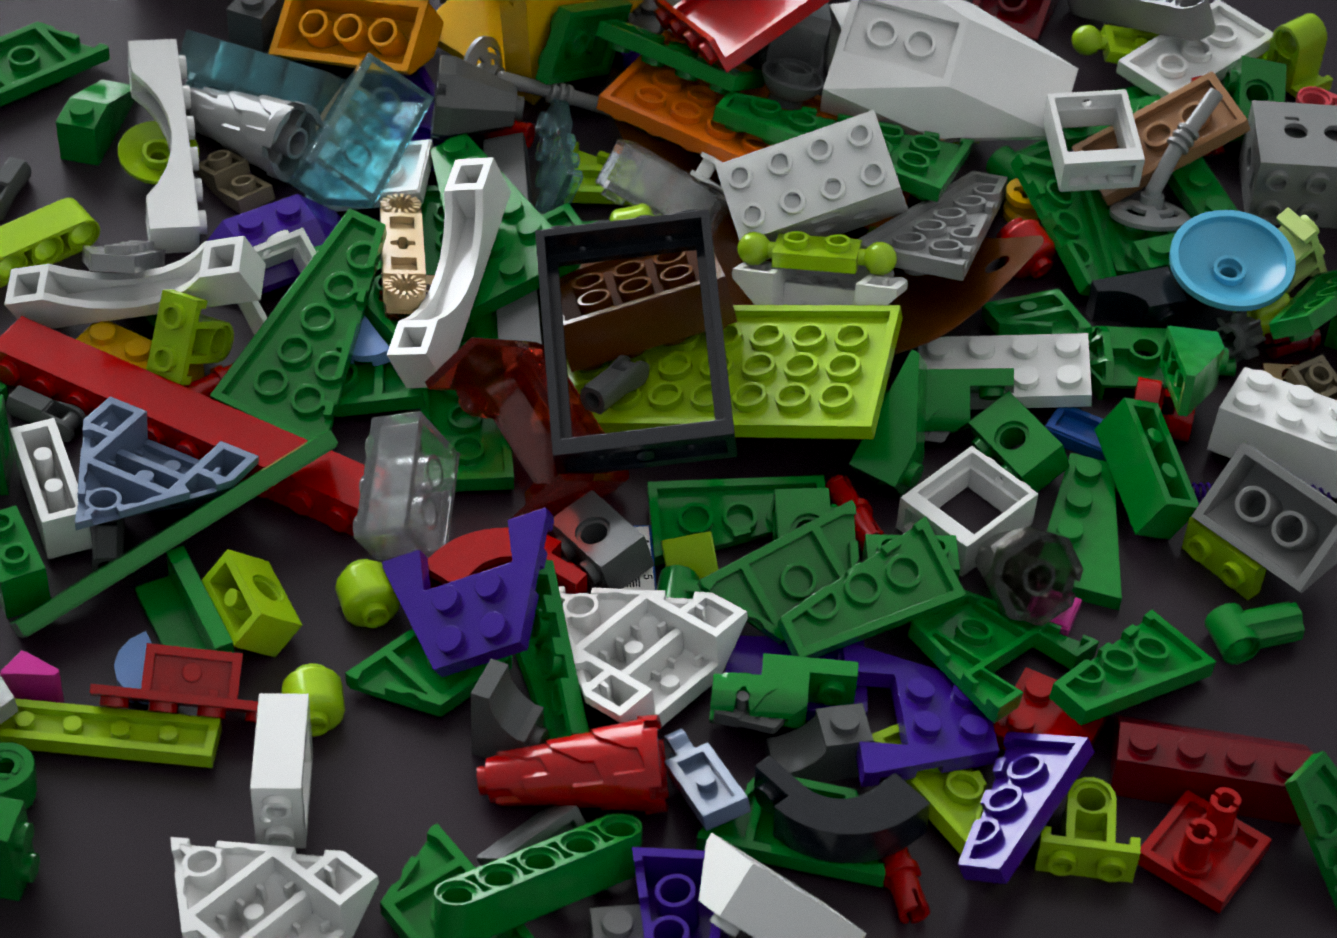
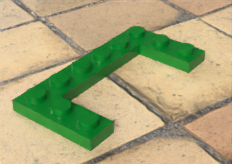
[1062,94,1238,274]

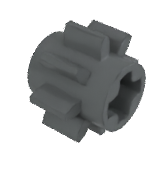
[1216,311,1266,363]

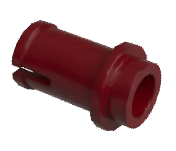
[1264,328,1321,360]

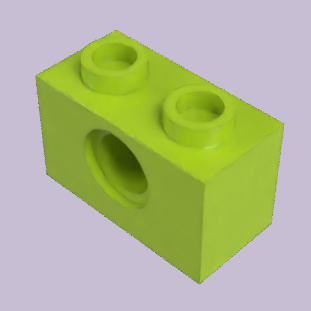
[201,549,303,657]

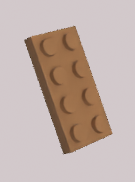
[1071,71,1251,207]

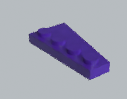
[958,732,1094,884]

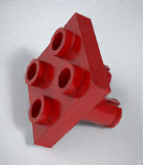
[1138,787,1272,914]

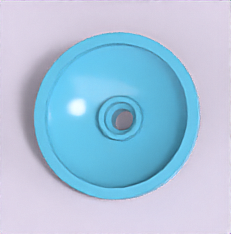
[1169,210,1296,311]

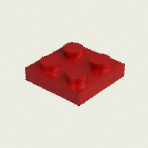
[993,667,1109,751]

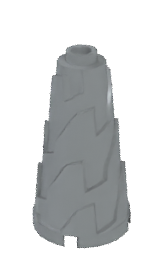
[185,87,324,182]

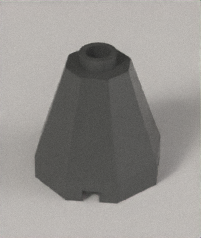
[430,55,524,141]

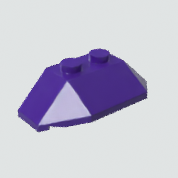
[207,194,342,294]

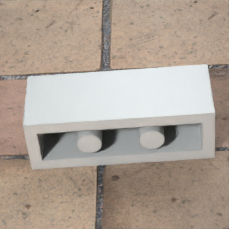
[10,418,93,559]

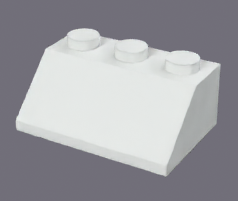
[699,833,867,938]

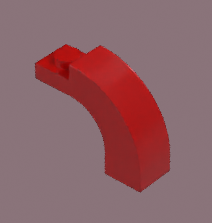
[428,527,587,594]

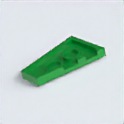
[1284,751,1337,910]

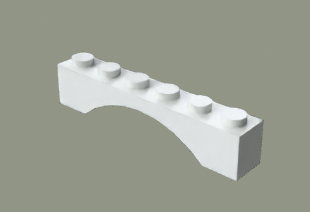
[128,39,207,253]
[387,157,511,388]
[4,236,266,329]

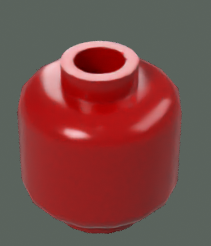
[996,218,1056,279]

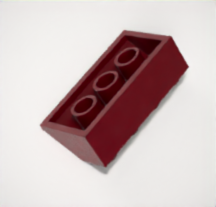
[1109,715,1313,825]

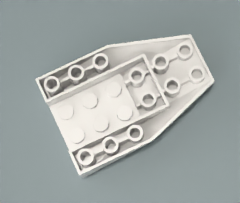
[820,0,1078,142]

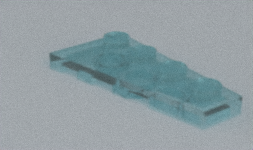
[535,98,583,215]

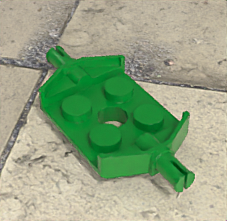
[1089,326,1236,400]

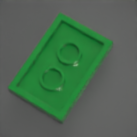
[535,0,632,85]

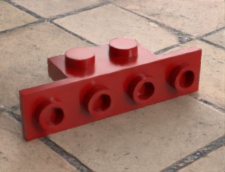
[90,643,258,723]

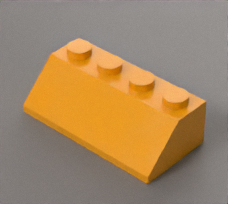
[268,0,444,75]

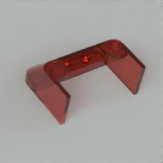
[425,337,629,519]

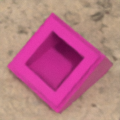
[0,650,64,703]

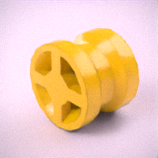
[1002,178,1040,223]

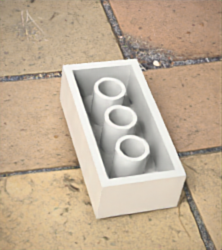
[1207,367,1337,498]

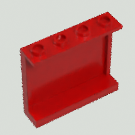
[653,0,831,73]

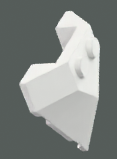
[732,261,908,305]
[558,586,748,731]
[170,837,379,938]

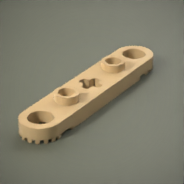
[380,193,427,310]

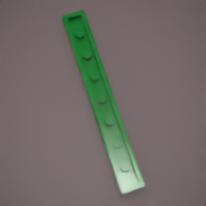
[10,429,338,638]

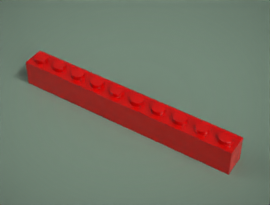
[0,316,389,539]

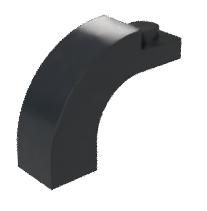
[754,755,930,863]

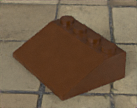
[560,250,737,372]

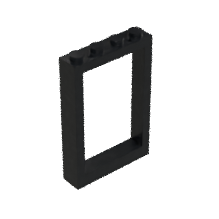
[535,209,738,478]

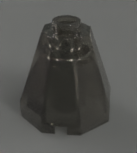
[974,526,1084,626]

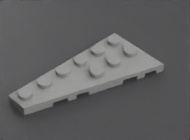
[859,171,1008,281]

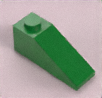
[56,79,135,166]
[1159,325,1229,417]
[849,350,927,497]

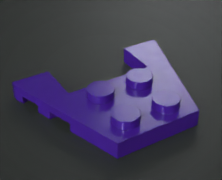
[382,507,554,677]
[838,644,999,787]

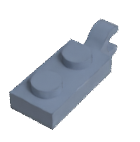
[664,729,751,831]

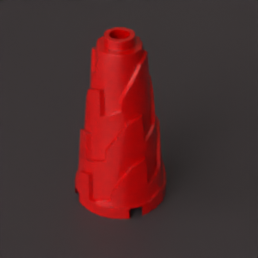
[477,714,669,814]

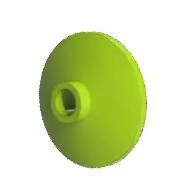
[118,121,199,185]

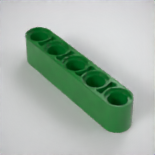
[434,814,642,938]

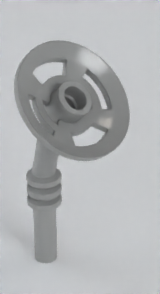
[463,35,610,116]
[1109,88,1223,232]

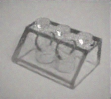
[595,139,730,234]
[353,411,460,561]

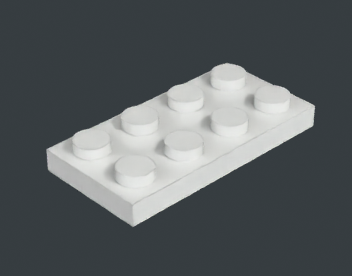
[1116,0,1273,98]
[918,333,1092,409]

